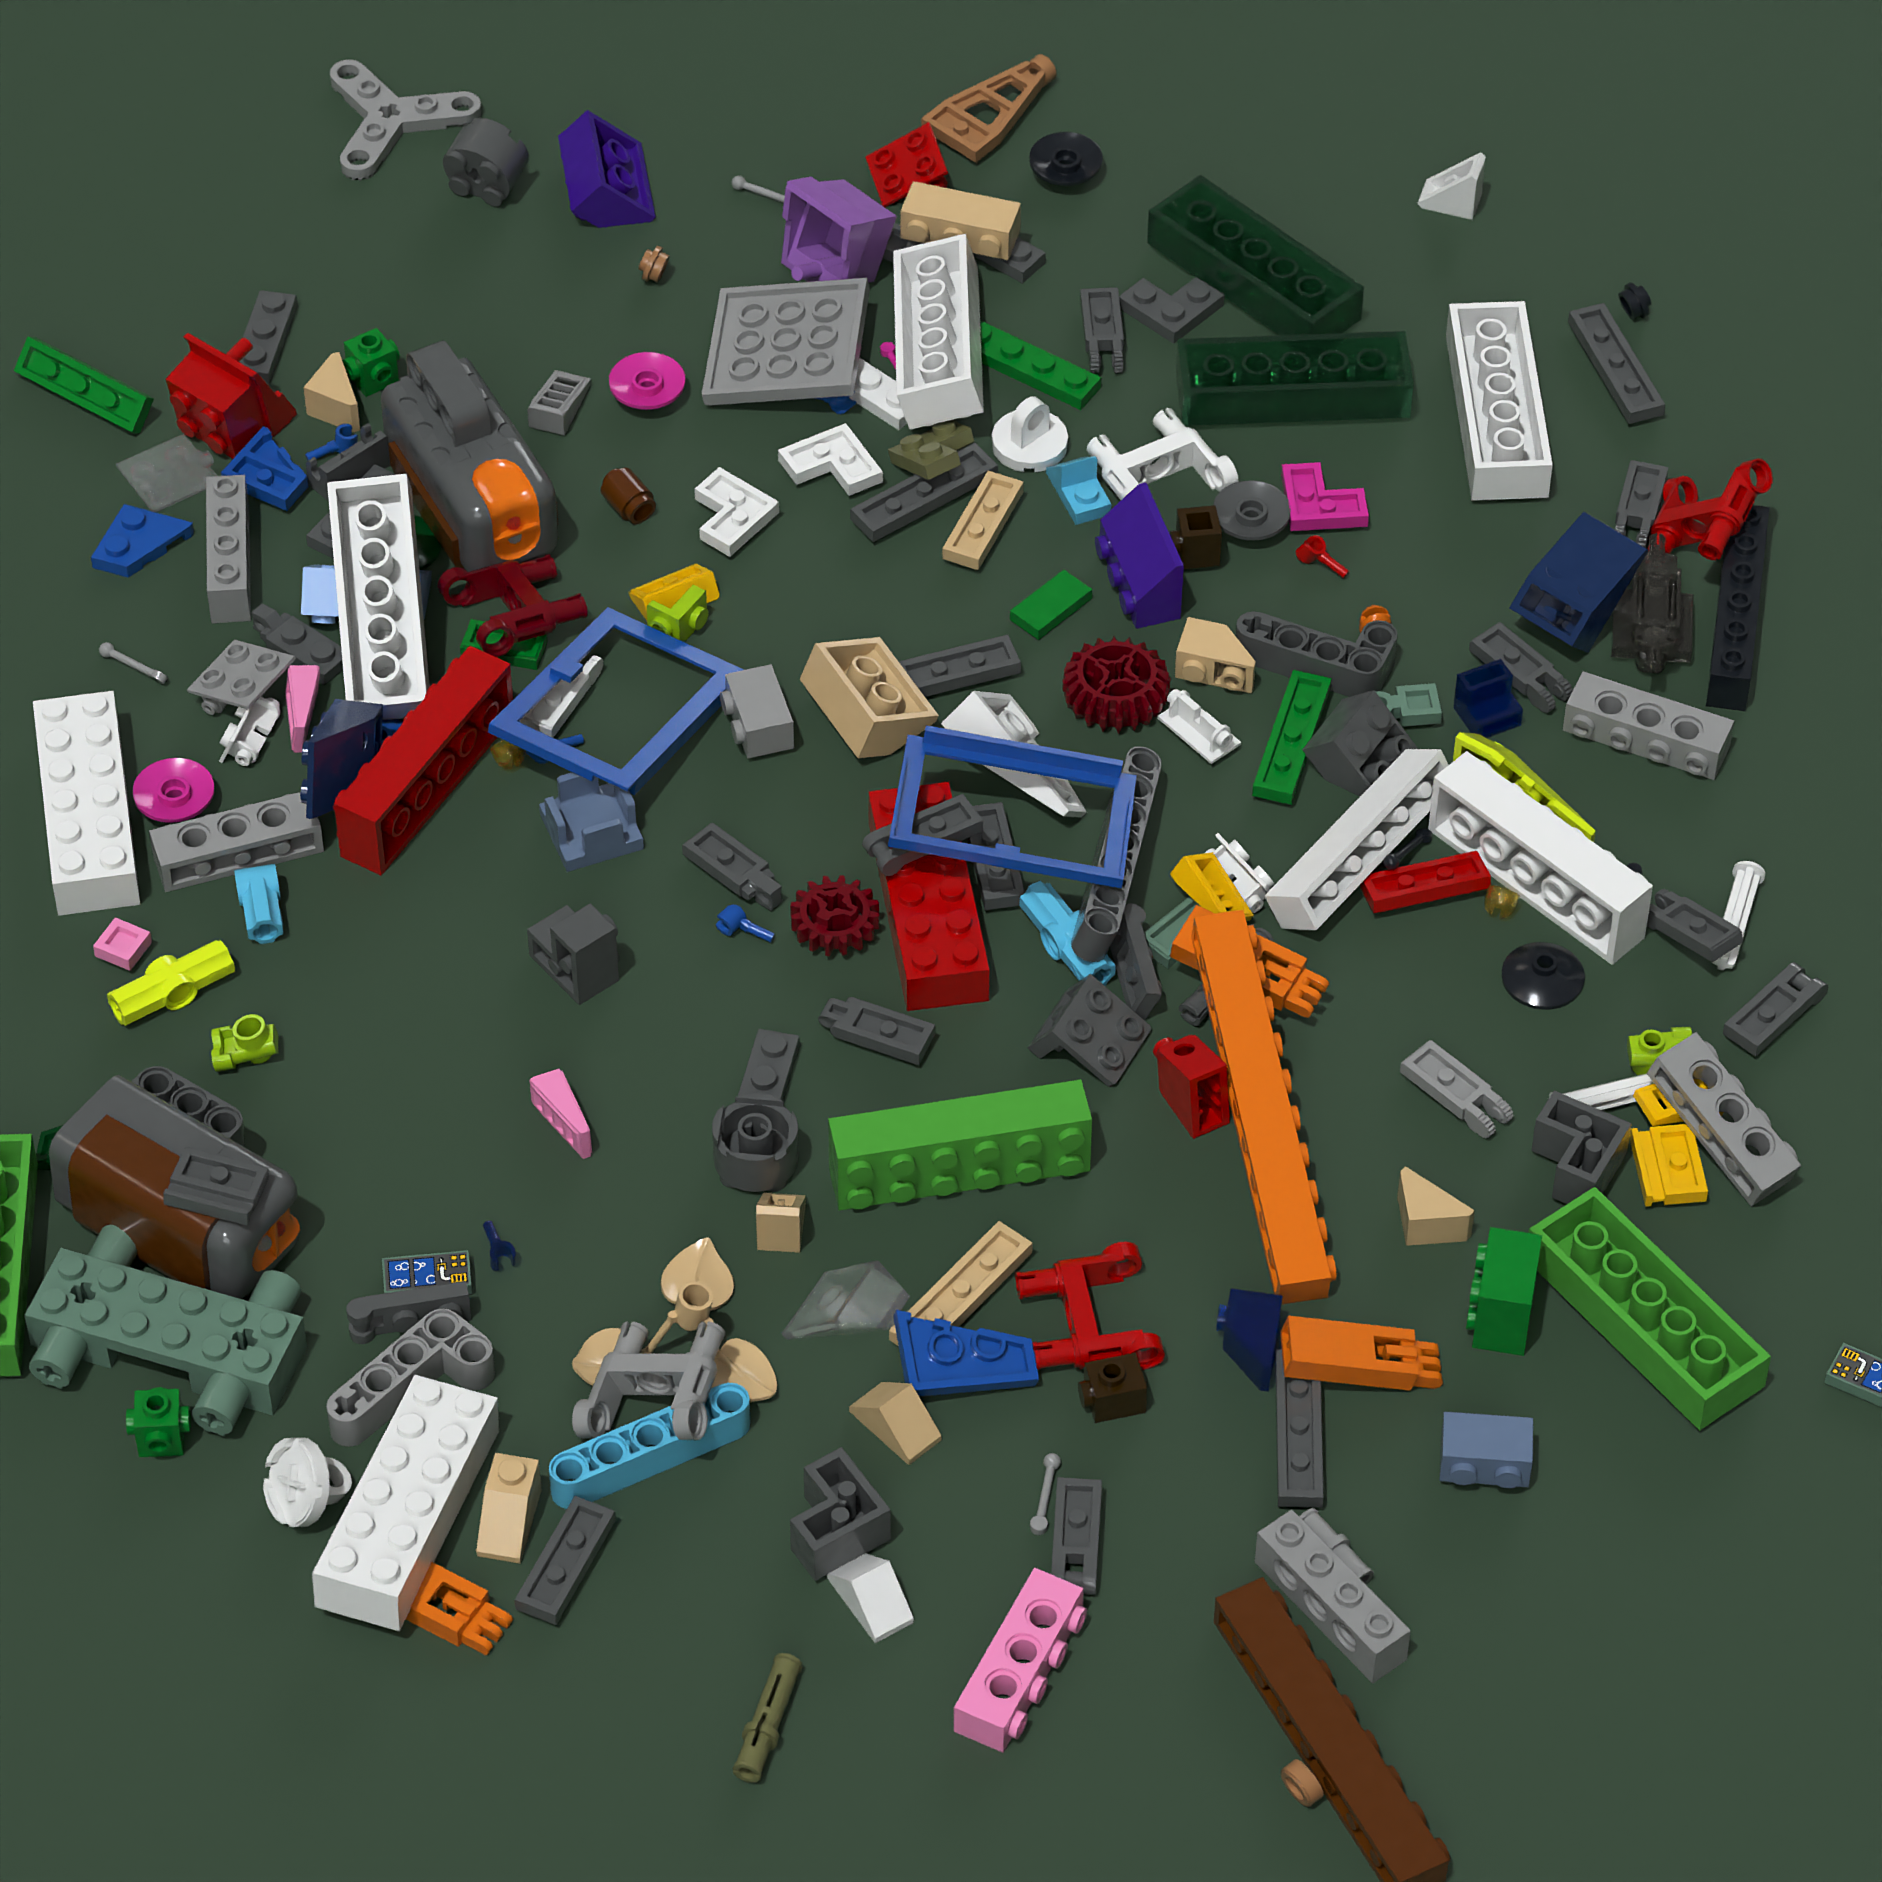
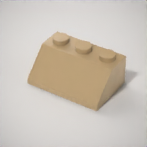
[800,637,939,758]

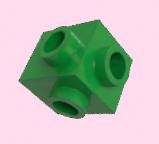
[342,328,400,397]
[126,1387,191,1457]

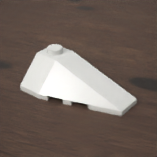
[941,691,1086,817]

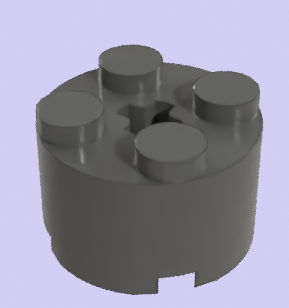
[443,118,529,207]
[712,1093,799,1192]

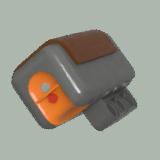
[381,340,559,572]
[49,1066,300,1299]

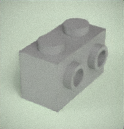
[720,664,794,759]

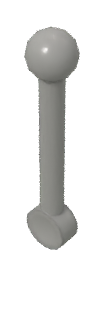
[731,176,785,203]
[99,642,168,684]
[1030,1453,1061,1535]

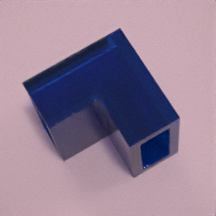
[1453,659,1523,738]

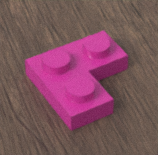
[1281,462,1369,531]

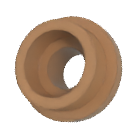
[638,246,670,282]

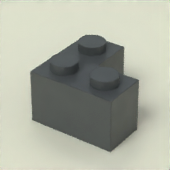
[527,903,620,1005]
[1531,1090,1632,1204]
[790,1447,891,1581]

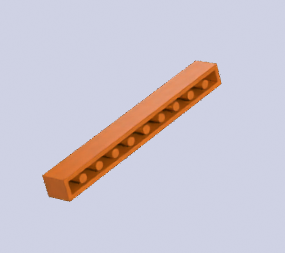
[1191,910,1337,1305]

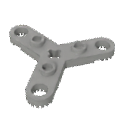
[330,60,481,181]

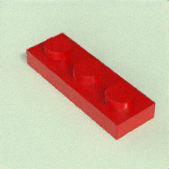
[1360,851,1491,913]

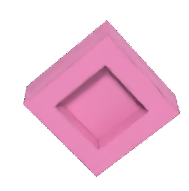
[93,917,152,971]

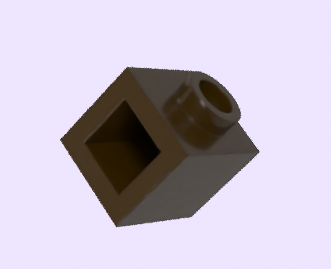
[1169,505,1222,569]
[1078,1353,1147,1423]

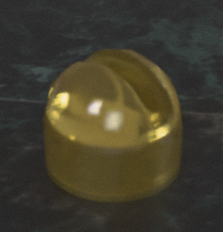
[490,740,525,770]
[1484,885,1520,919]

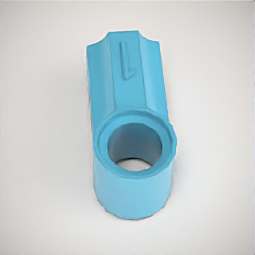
[234,864,283,944]

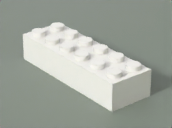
[893,234,984,429]
[1446,301,1553,500]
[327,474,430,720]
[33,691,140,916]
[1428,751,1653,965]
[312,1375,499,1631]

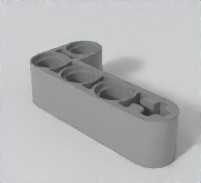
[326,1309,495,1447]

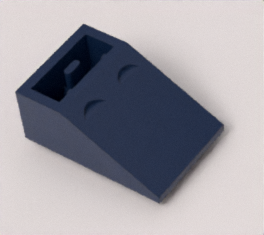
[1509,511,1649,653]
[300,699,383,819]

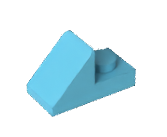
[1046,456,1112,525]

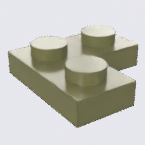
[888,420,975,480]

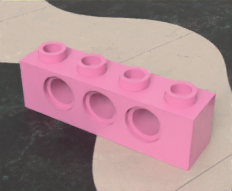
[954,1568,1087,1753]

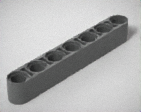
[1071,746,1162,962]

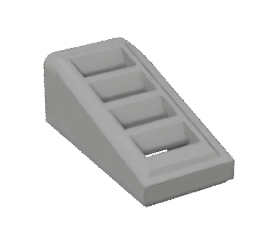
[528,370,591,436]

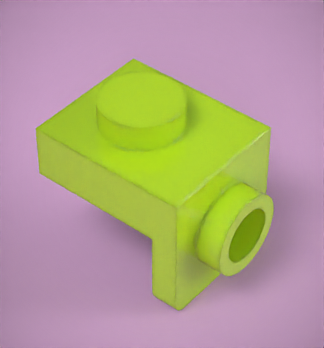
[647,585,709,642]

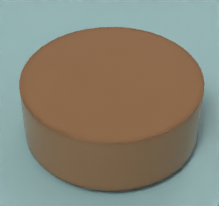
[1281,1759,1324,1807]

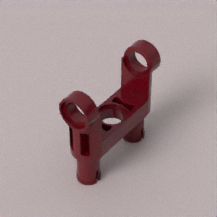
[437,554,588,657]

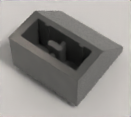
[1303,690,1418,796]

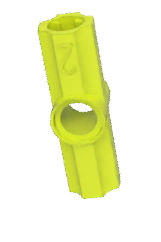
[107,940,235,1026]

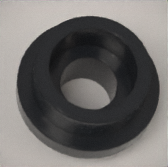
[1618,282,1651,319]

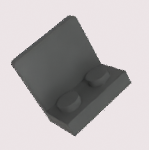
[1028,974,1151,1087]

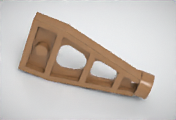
[921,54,1057,163]

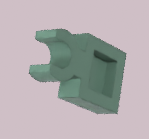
[1376,683,1442,727]

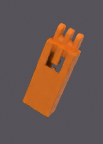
[1170,905,1329,1018]
[1280,1316,1443,1391]
[406,1562,513,1655]

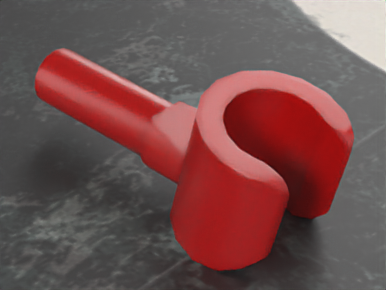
[1296,535,1349,579]

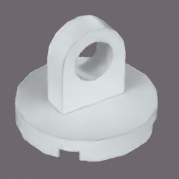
[992,396,1068,472]
[263,1438,352,1527]

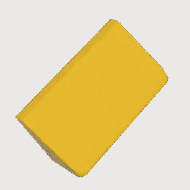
[628,563,719,620]

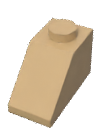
[476,1453,542,1564]

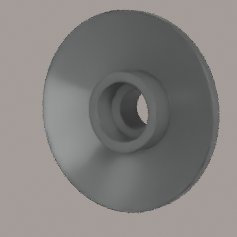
[1213,481,1291,540]

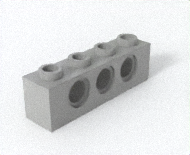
[206,475,251,623]
[1563,671,1734,780]
[149,792,324,893]
[1647,1032,1801,1207]
[1255,1509,1411,1684]

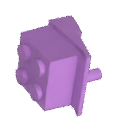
[781,177,897,283]

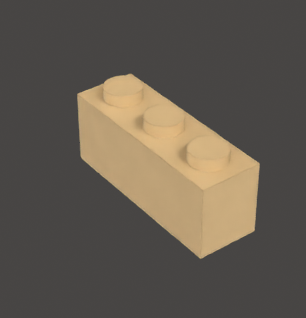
[900,181,1021,260]

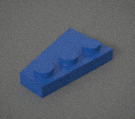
[893,1310,1039,1396]

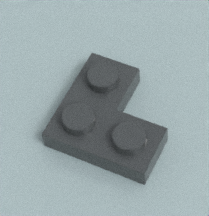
[1119,277,1224,344]

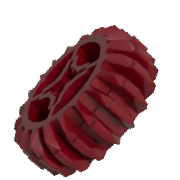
[1062,636,1170,733]

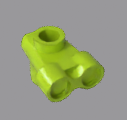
[211,1014,278,1072]
[1627,1027,1692,1075]

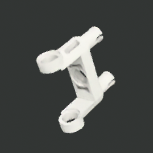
[1087,408,1238,500]

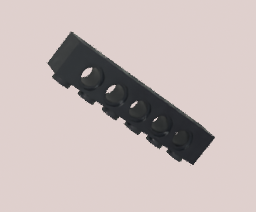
[1706,505,1770,711]

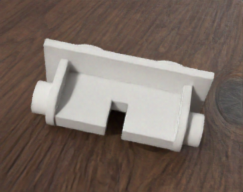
[1157,689,1241,764]
[219,697,281,766]
[1205,833,1275,913]

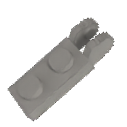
[1400,1040,1514,1139]

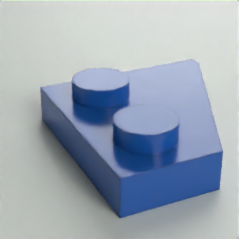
[91,504,194,578]

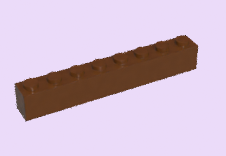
[1214,1577,1450,1882]

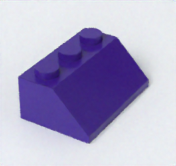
[558,110,656,228]
[1095,483,1184,629]

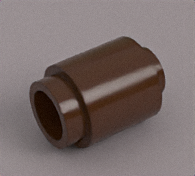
[601,467,656,524]

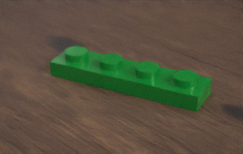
[980,320,1102,410]
[14,336,154,434]
[1252,670,1332,805]

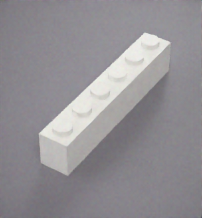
[1265,749,1449,930]

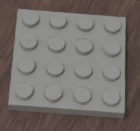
[702,278,870,406]

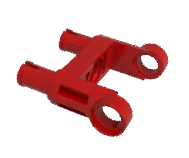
[1641,458,1773,573]
[1015,1242,1165,1370]

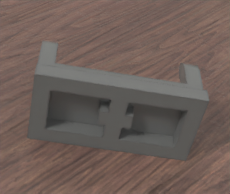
[306,423,390,502]

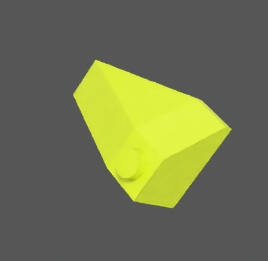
[1453,732,1596,842]

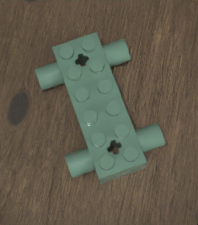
[25,1225,307,1436]

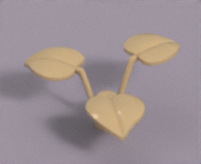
[572,1237,777,1402]

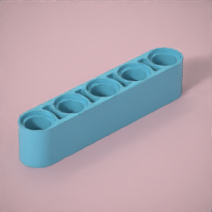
[549,1383,751,1509]

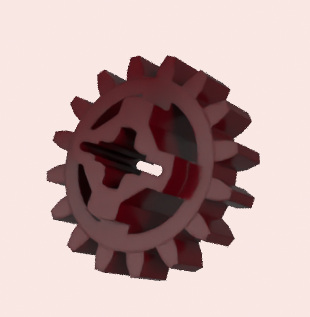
[790,875,879,956]

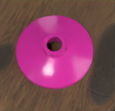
[609,352,685,410]
[133,758,214,823]

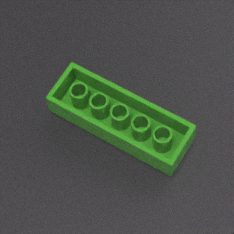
[828,1079,1092,1211]
[0,1134,38,1376]
[1529,1186,1771,1431]

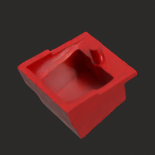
[166,332,297,459]

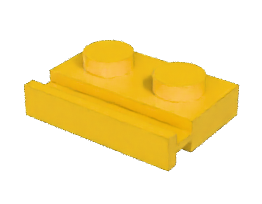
[1629,1124,1708,1207]

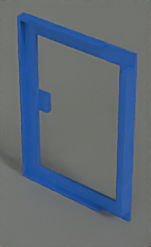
[488,607,744,795]
[888,725,1137,888]

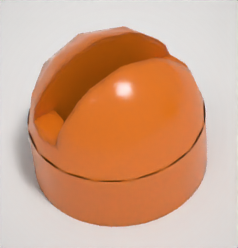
[1359,605,1391,633]

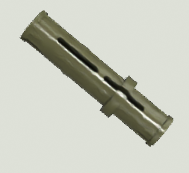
[732,1653,802,1783]

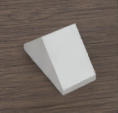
[1417,152,1486,220]
[827,1553,914,1643]

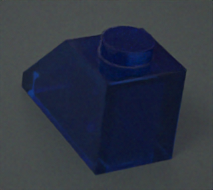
[1216,1288,1283,1392]

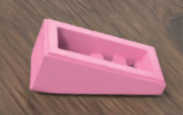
[285,665,320,753]
[529,1069,592,1159]

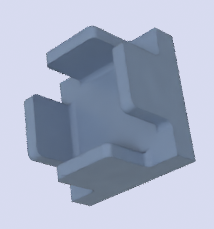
[539,772,644,872]

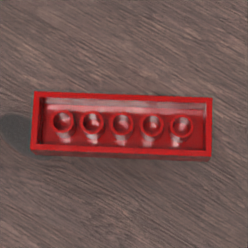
[333,645,513,876]
[868,782,990,1011]

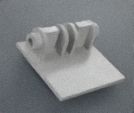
[187,640,296,715]

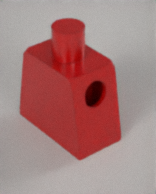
[1153,1035,1230,1139]

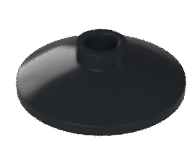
[1029,132,1103,186]
[1501,942,1585,1010]

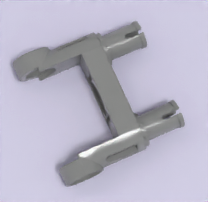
[572,1321,725,1440]

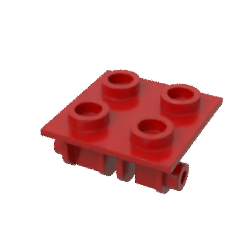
[865,122,948,207]

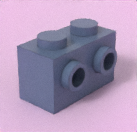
[1439,1412,1533,1488]

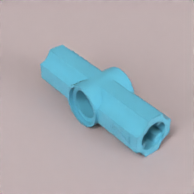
[1019,880,1116,986]

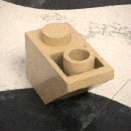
[1175,617,1256,694]

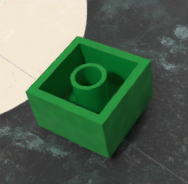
[1466,1227,1542,1356]

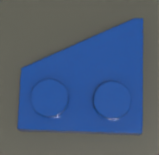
[221,426,308,511]

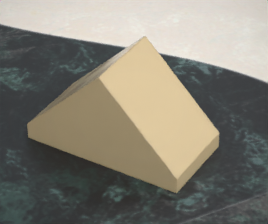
[303,352,360,432]
[1397,1166,1475,1246]
[756,1193,806,1253]
[849,1382,941,1465]

